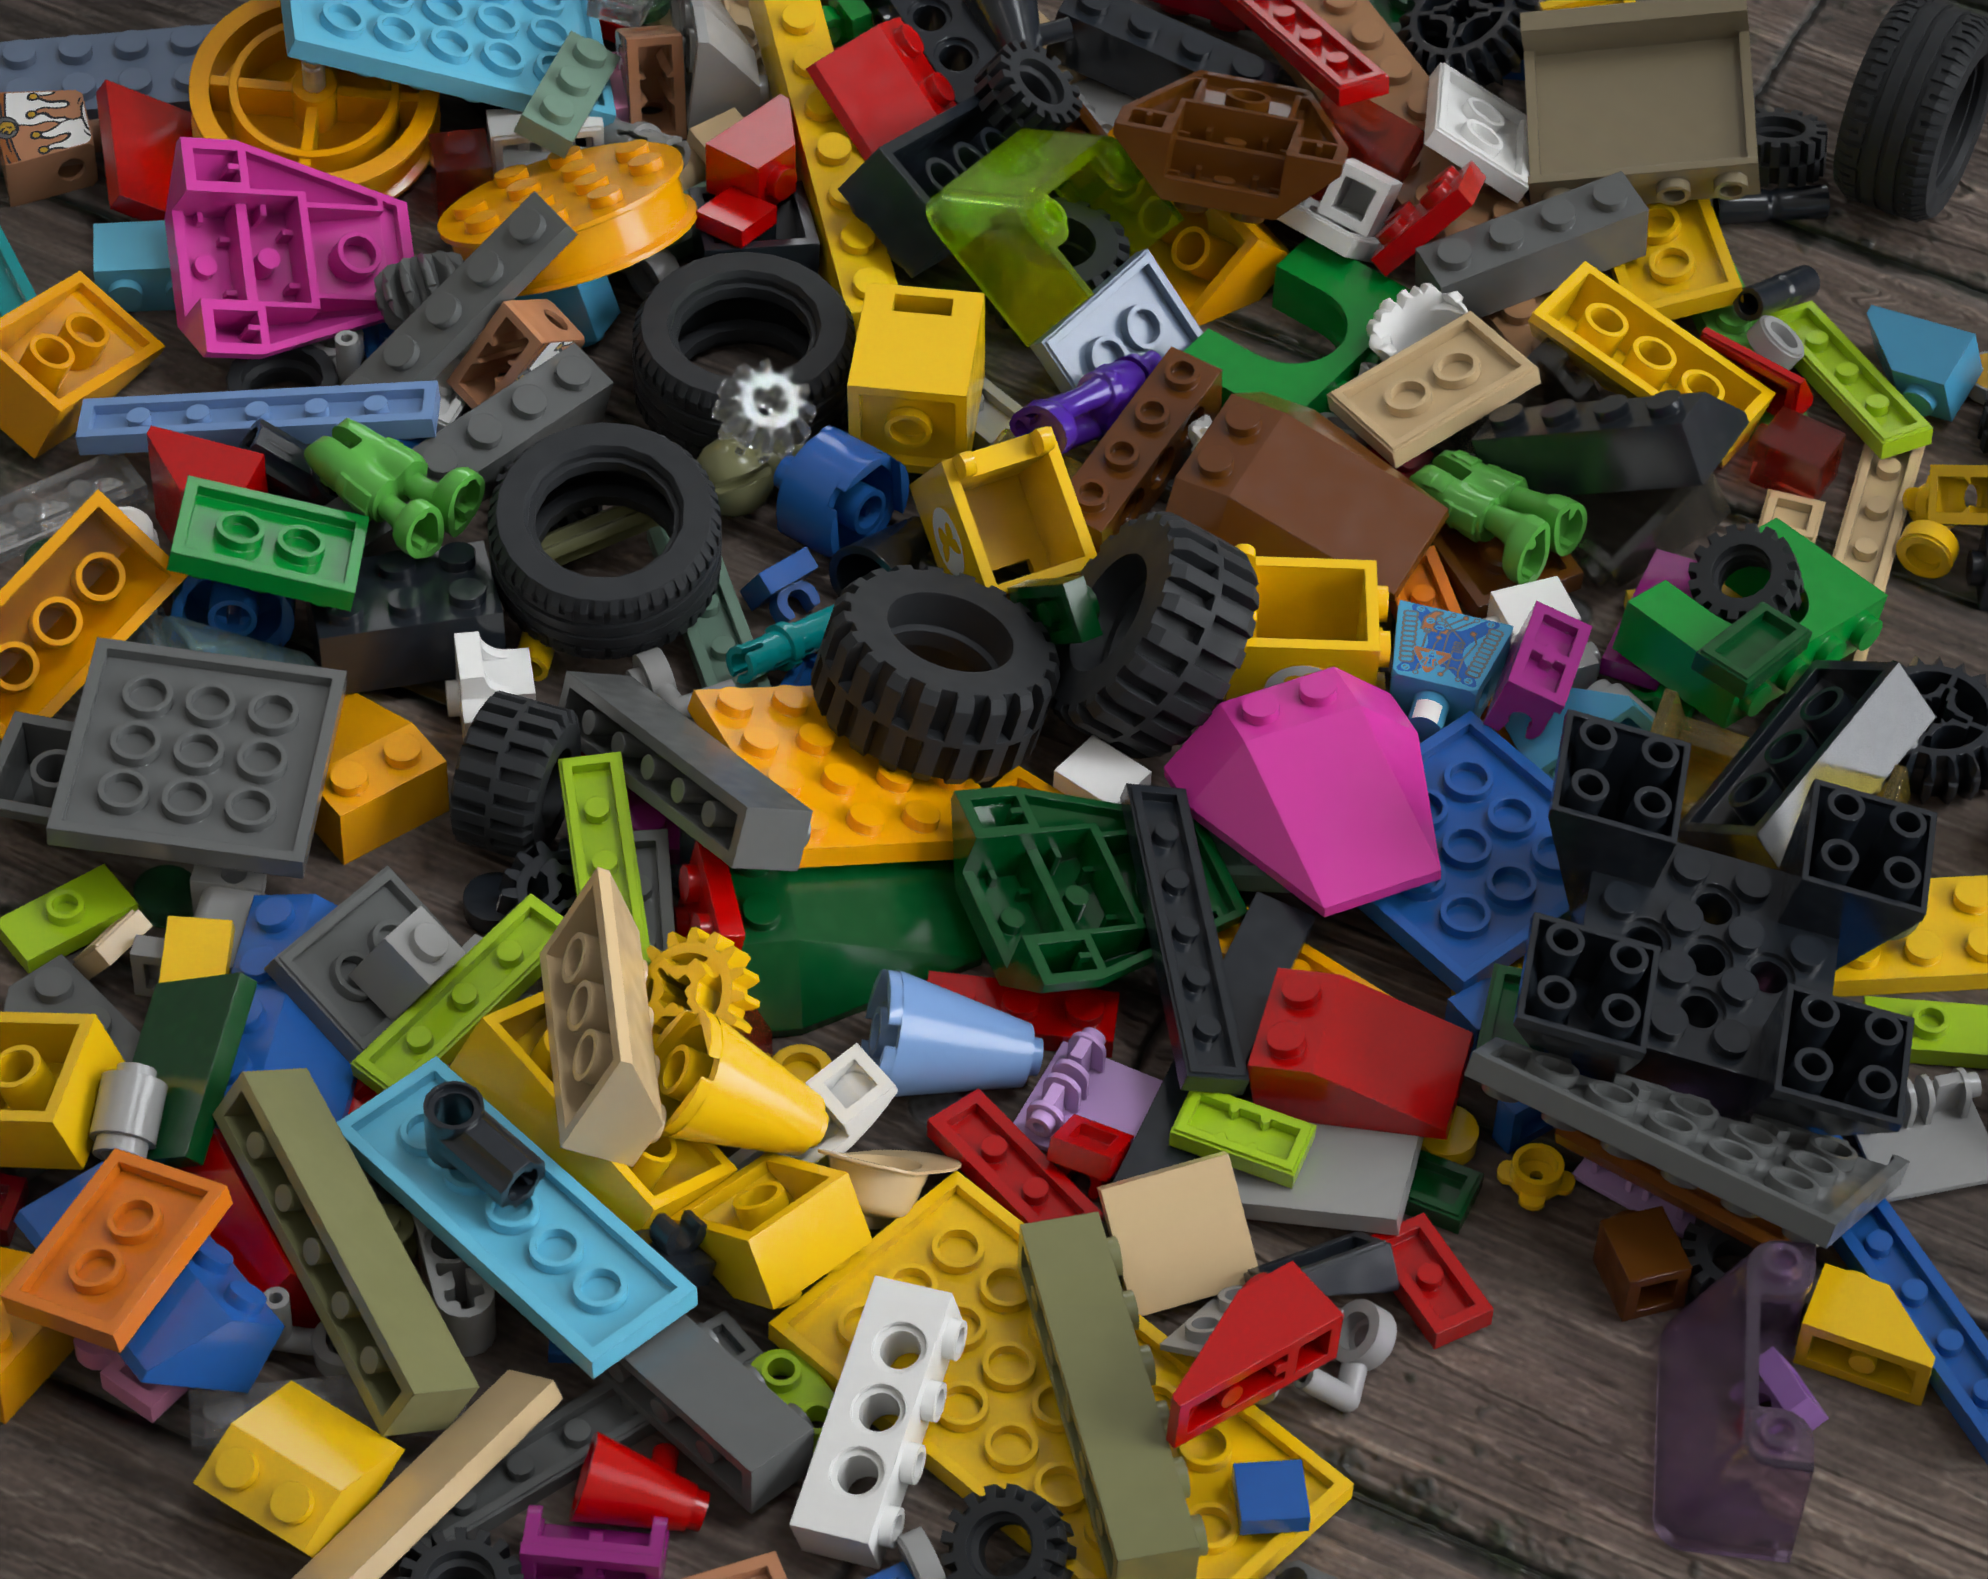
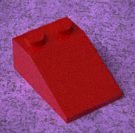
[1247,967,1474,1140]

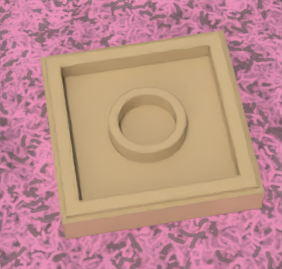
[1097,1151,1258,1316]

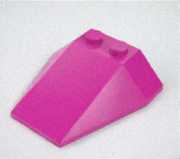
[164,137,414,359]
[1164,667,1441,917]

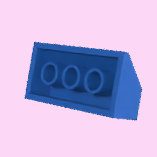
[215,894,358,1129]
[14,1162,285,1393]

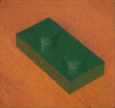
[1007,576,1103,644]

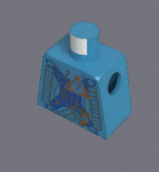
[1389,600,1514,742]

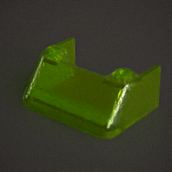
[926,128,1185,347]

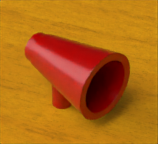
[569,1431,710,1532]

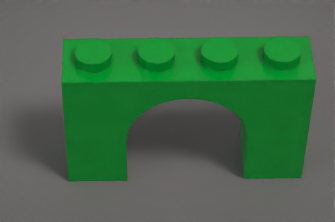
[1183,237,1410,413]
[1612,518,1888,729]

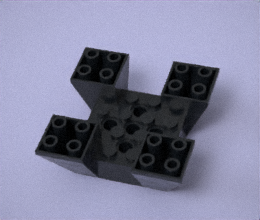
[1513,709,1938,1136]

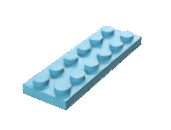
[337,1056,698,1379]

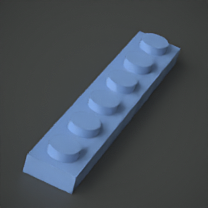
[75,380,441,456]

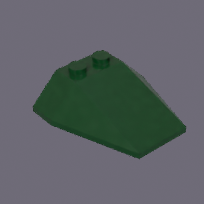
[951,786,1248,993]
[728,860,982,1040]

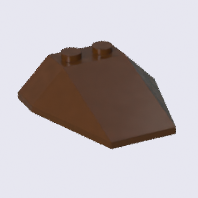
[1113,70,1349,224]
[1165,392,1449,602]

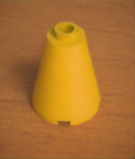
[654,1008,829,1156]

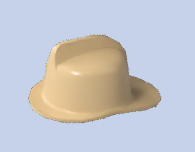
[817,1149,962,1229]

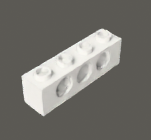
[789,1275,967,1570]

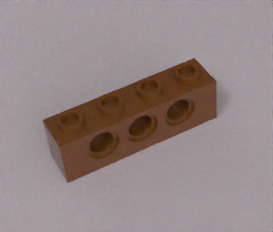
[1071,346,1223,554]

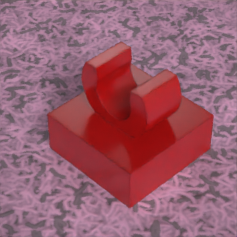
[1046,1114,1134,1200]

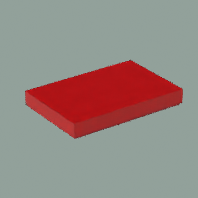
[96,79,193,221]

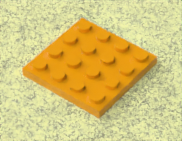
[687,685,981,868]

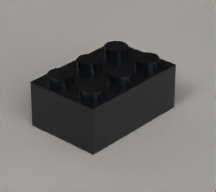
[306,540,506,694]

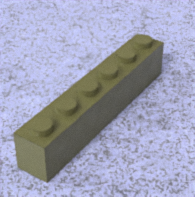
[212,1068,479,1437]
[1017,1211,1208,1579]

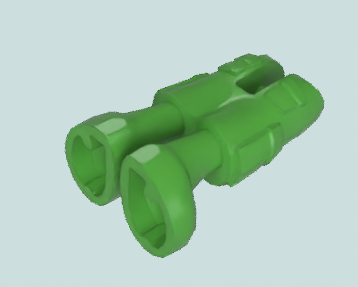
[304,417,485,559]
[1409,450,1587,585]

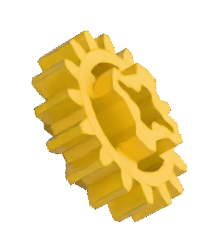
[646,927,760,1046]

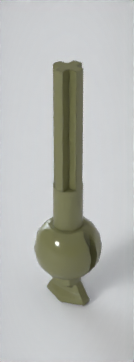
[541,434,804,566]

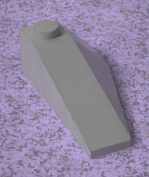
[669,0,769,130]

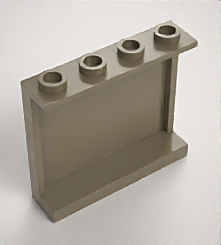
[1520,0,1761,205]

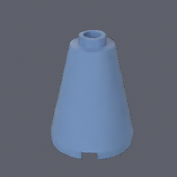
[861,969,1044,1097]

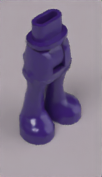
[1009,350,1162,456]

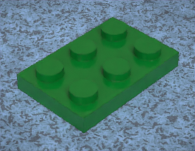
[166,475,369,612]

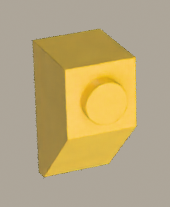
[1792,1263,1936,1406]

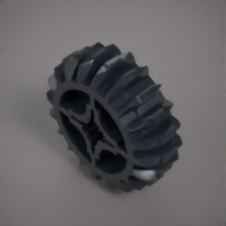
[1397,0,1543,88]
[1885,655,1988,806]

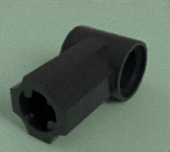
[238,418,338,506]
[423,1081,545,1208]

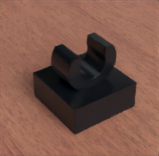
[634,1210,717,1287]

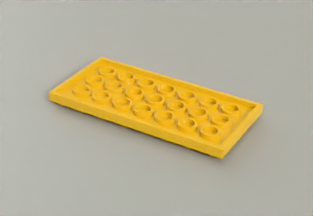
[768,1171,1354,1579]

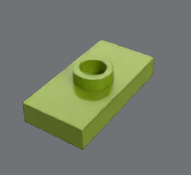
[0,864,138,974]
[1862,996,1988,1069]
[1169,1091,1317,1189]

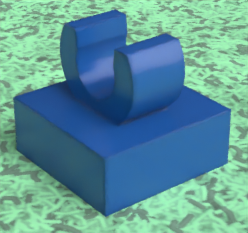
[739,547,820,623]

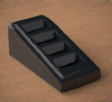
[1244,1231,1399,1296]

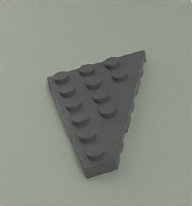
[1464,1037,1910,1249]

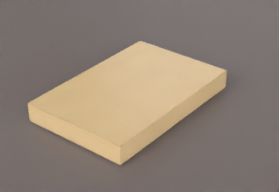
[1327,311,1541,468]

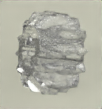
[712,359,816,465]

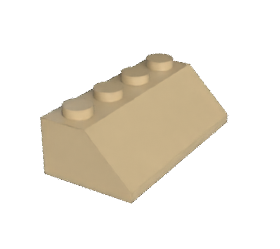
[539,867,666,1167]

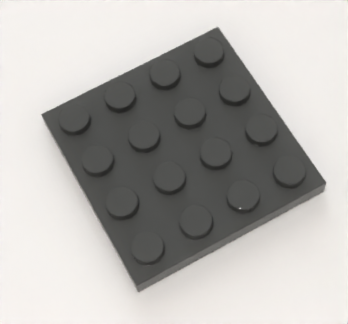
[46,637,347,879]

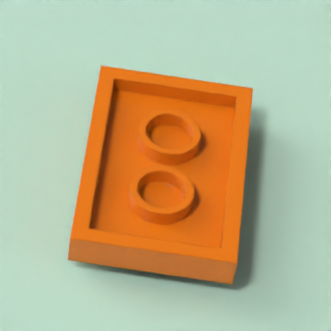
[0,1148,233,1353]

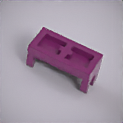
[1483,601,1593,740]
[519,1504,669,1579]

